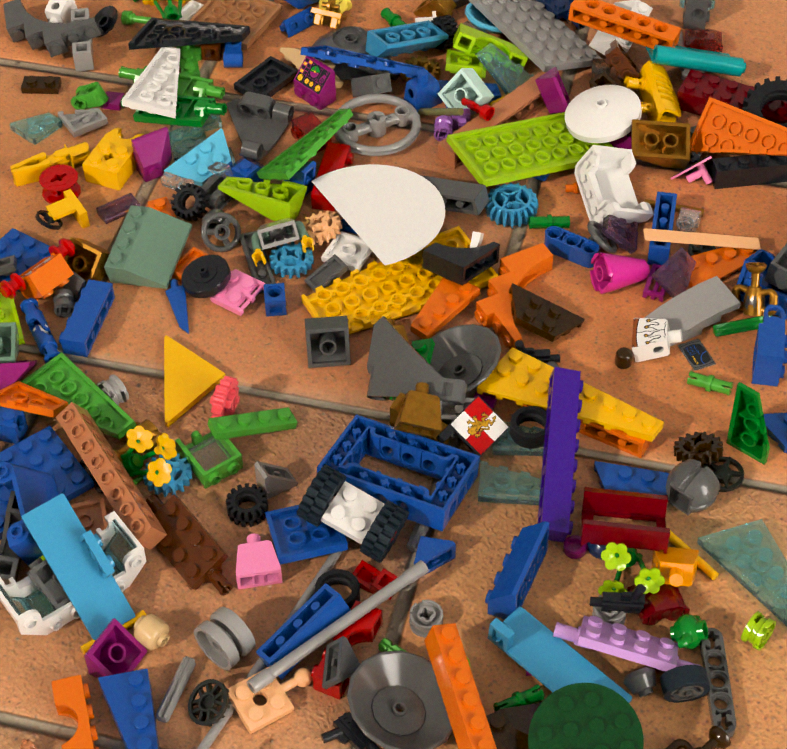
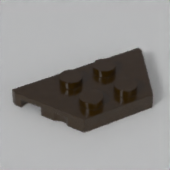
[509,283,585,342]

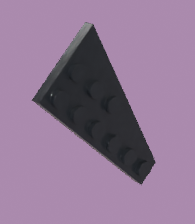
[128,18,250,50]

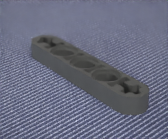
[700,628,736,738]

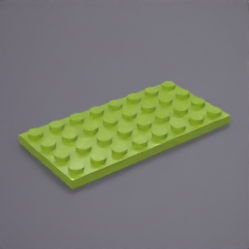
[446,112,613,187]

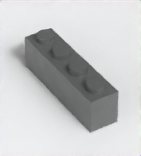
[421,175,489,215]

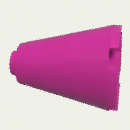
[590,252,650,294]

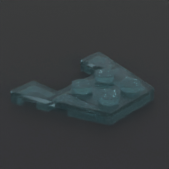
[169,114,235,164]

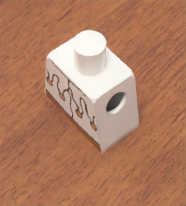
[632,318,682,362]

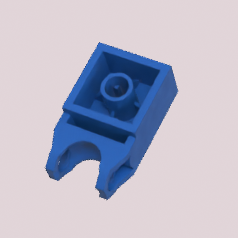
[751,304,787,387]

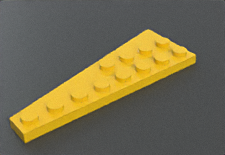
[477,347,664,442]

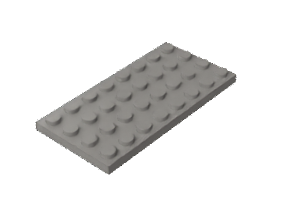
[468,0,602,72]

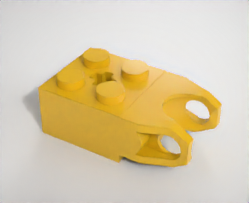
[82,127,145,191]

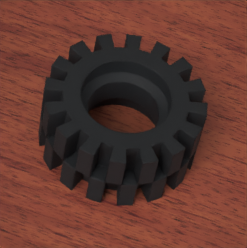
[431,15,458,50]
[171,183,210,221]
[226,483,268,527]

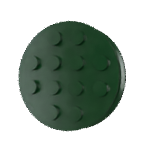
[528,683,644,749]

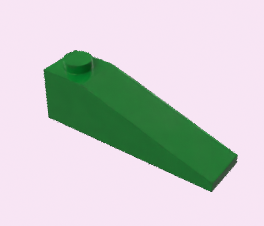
[726,382,770,465]

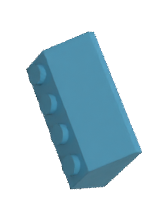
[366,20,449,58]

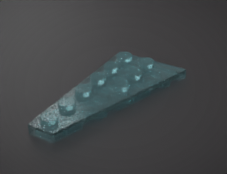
[697,519,787,626]

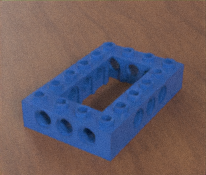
[317,414,480,532]

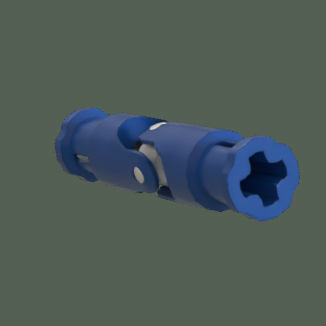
[20,298,61,364]

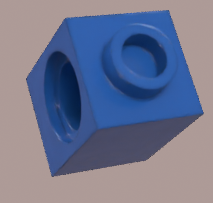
[263,283,287,317]

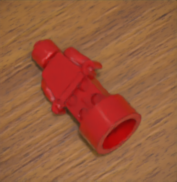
[461,98,495,121]

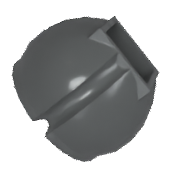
[666,459,720,516]

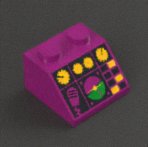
[294,56,336,110]

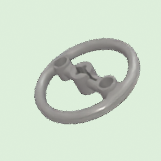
[334,94,421,156]

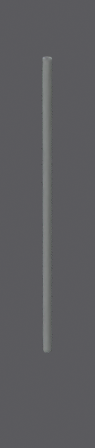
[197,535,352,749]

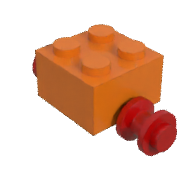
[0,238,75,300]

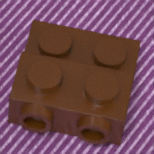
[604,39,640,82]

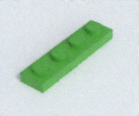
[207,407,298,440]

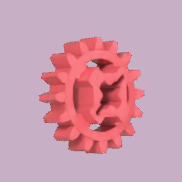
[210,376,240,418]

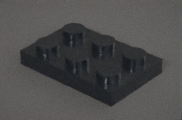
[234,56,298,97]

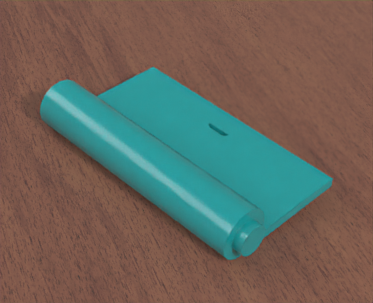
[646,45,746,77]

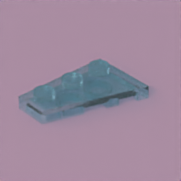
[476,43,535,94]

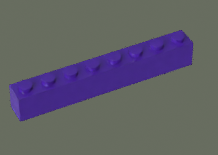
[537,367,583,542]

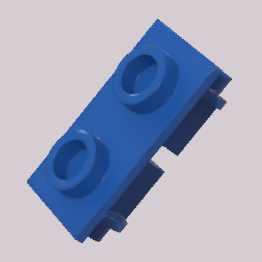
[279,6,314,38]

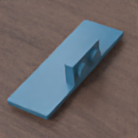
[21,493,136,640]

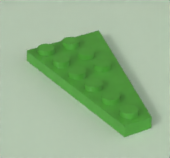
[256,108,353,180]
[21,352,137,440]

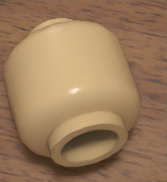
[133,614,170,650]

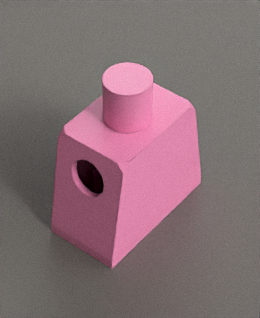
[236,534,283,590]

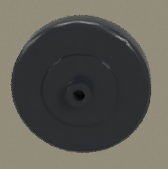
[181,255,231,298]

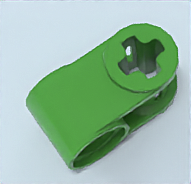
[71,82,109,110]

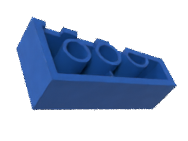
[98,669,160,749]

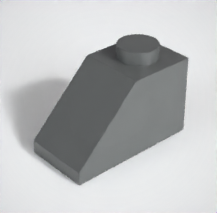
[350,73,392,97]

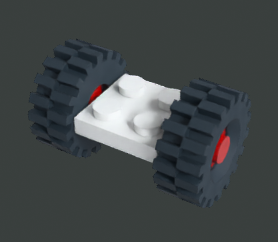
[297,464,409,563]

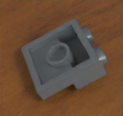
[27,558,70,610]

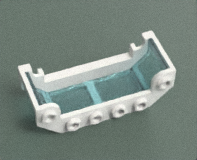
[0,511,147,635]

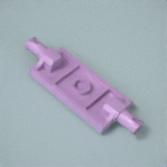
[553,615,700,672]

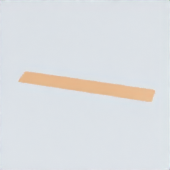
[643,228,761,250]

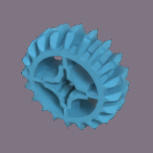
[485,182,538,228]

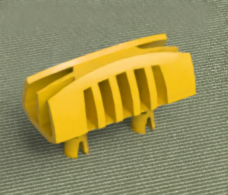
[624,60,681,122]

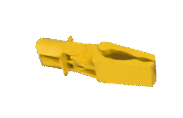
[10,142,90,187]

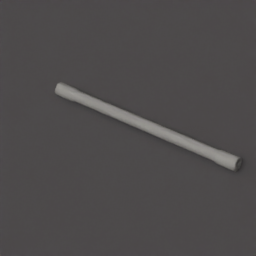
[247,560,429,694]

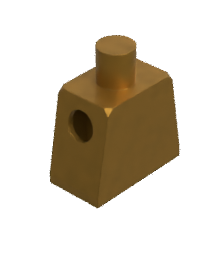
[394,382,442,439]

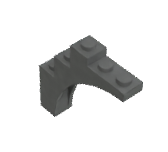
[3,0,102,57]

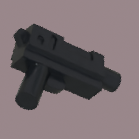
[515,340,560,363]
[589,584,646,614]
[321,712,381,749]

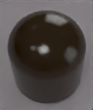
[615,347,633,369]

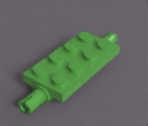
[118,66,225,99]

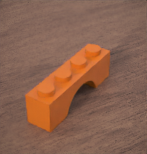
[51,674,100,749]

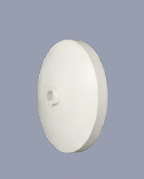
[565,85,642,143]

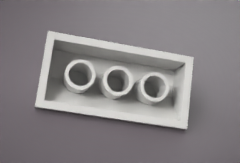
[589,0,653,55]

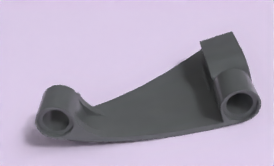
[226,92,294,161]
[367,316,468,405]

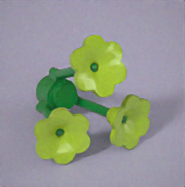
[598,542,665,595]

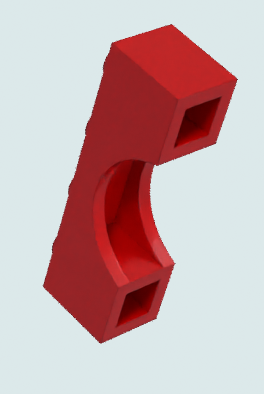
[311,600,383,700]

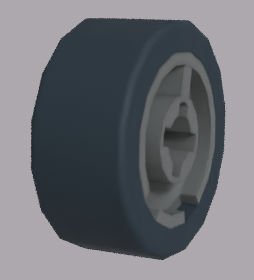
[660,665,710,703]

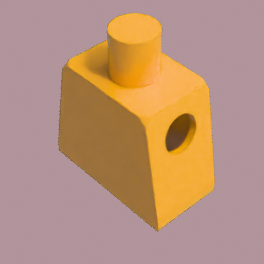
[651,547,699,587]

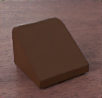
[200,43,222,61]

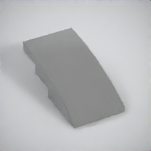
[644,276,740,347]

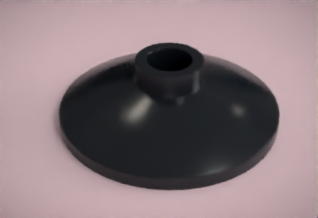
[94,6,118,37]

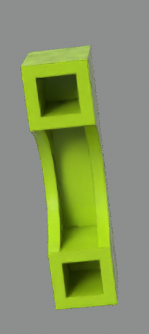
[453,23,528,74]

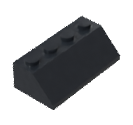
[705,155,787,189]

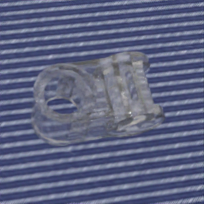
[676,207,702,232]

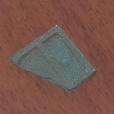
[9,112,63,145]

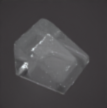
[207,162,233,179]

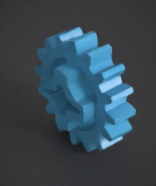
[269,241,314,279]
[143,453,193,497]

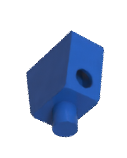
[404,69,442,112]

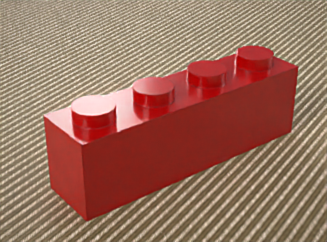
[311,142,354,211]

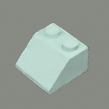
[438,68,494,116]

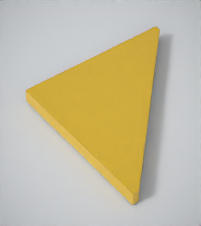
[164,335,226,427]

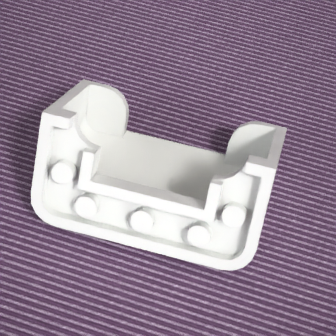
[574,145,654,229]

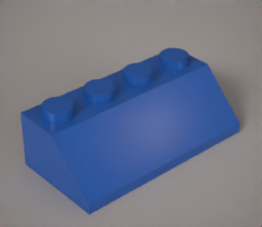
[485,521,550,620]

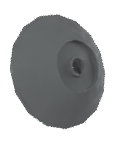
[312,26,392,80]
[430,324,502,392]
[347,650,453,749]

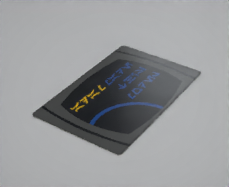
[678,339,716,371]

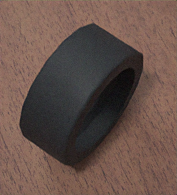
[510,406,547,449]
[315,569,360,608]

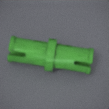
[687,371,733,396]

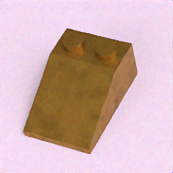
[631,119,690,169]

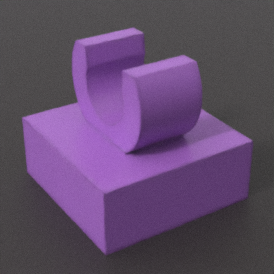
[451,108,471,130]

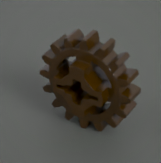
[673,432,723,467]

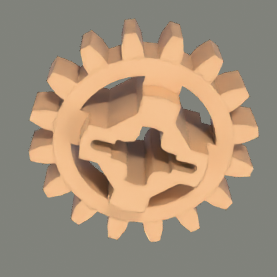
[302,210,343,245]

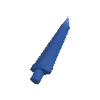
[165,279,189,334]

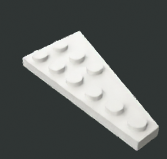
[122,47,180,119]

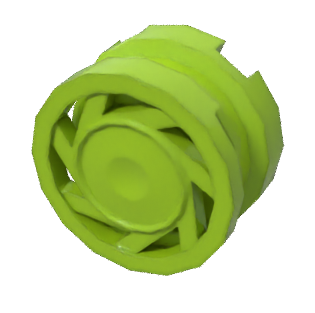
[741,611,776,651]

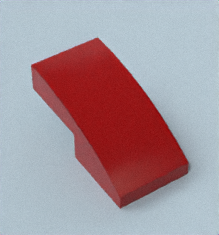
[352,560,398,600]

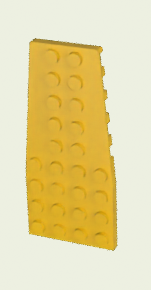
[301,226,499,334]

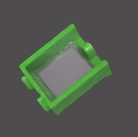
[175,430,243,489]

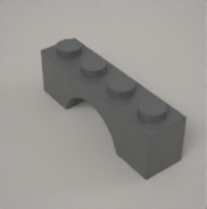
[0,490,22,585]

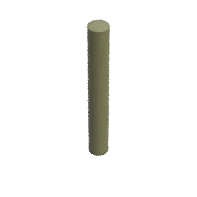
[418,108,464,116]

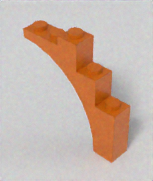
[474,243,553,349]

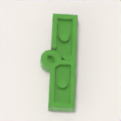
[176,45,202,77]

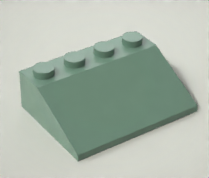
[104,205,192,289]

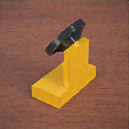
[35,189,90,230]

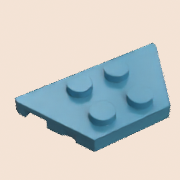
[164,128,233,187]

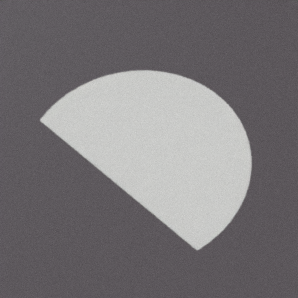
[311,164,445,265]

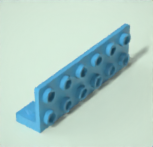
[488,606,632,703]

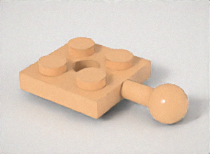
[228,667,312,735]

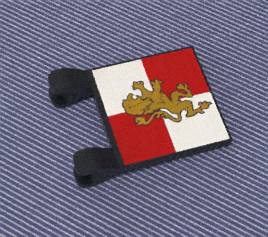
[437,395,509,457]

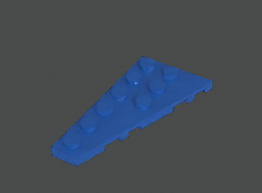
[300,45,425,78]

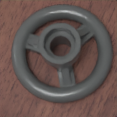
[201,212,241,252]
[587,221,617,253]

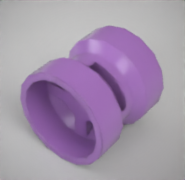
[434,115,453,141]

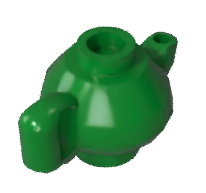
[670,613,708,650]

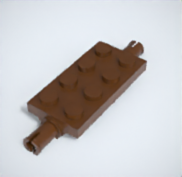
[146,494,233,596]

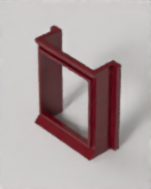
[581,487,670,554]

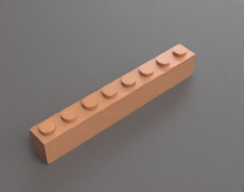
[438,72,545,169]

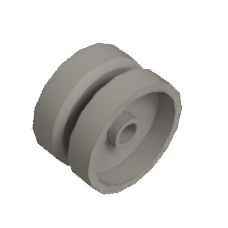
[194,606,256,671]

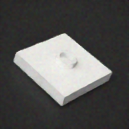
[321,231,372,271]

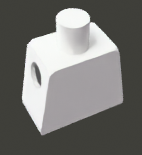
[45,0,77,23]

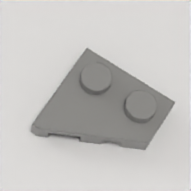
[57,108,108,138]

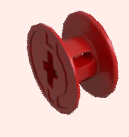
[39,164,81,204]

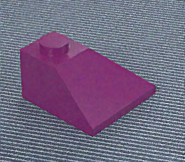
[131,127,172,182]
[0,360,37,390]

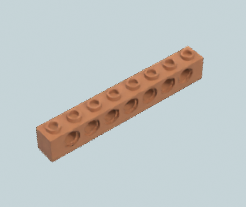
[56,402,167,550]

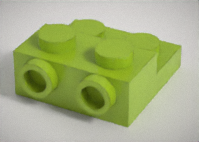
[445,49,487,79]

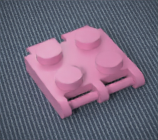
[210,269,265,316]

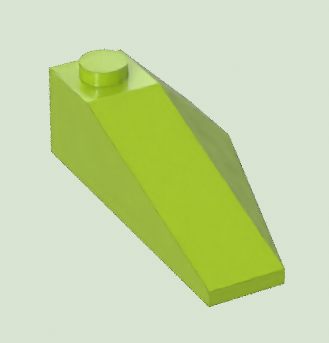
[218,177,307,221]

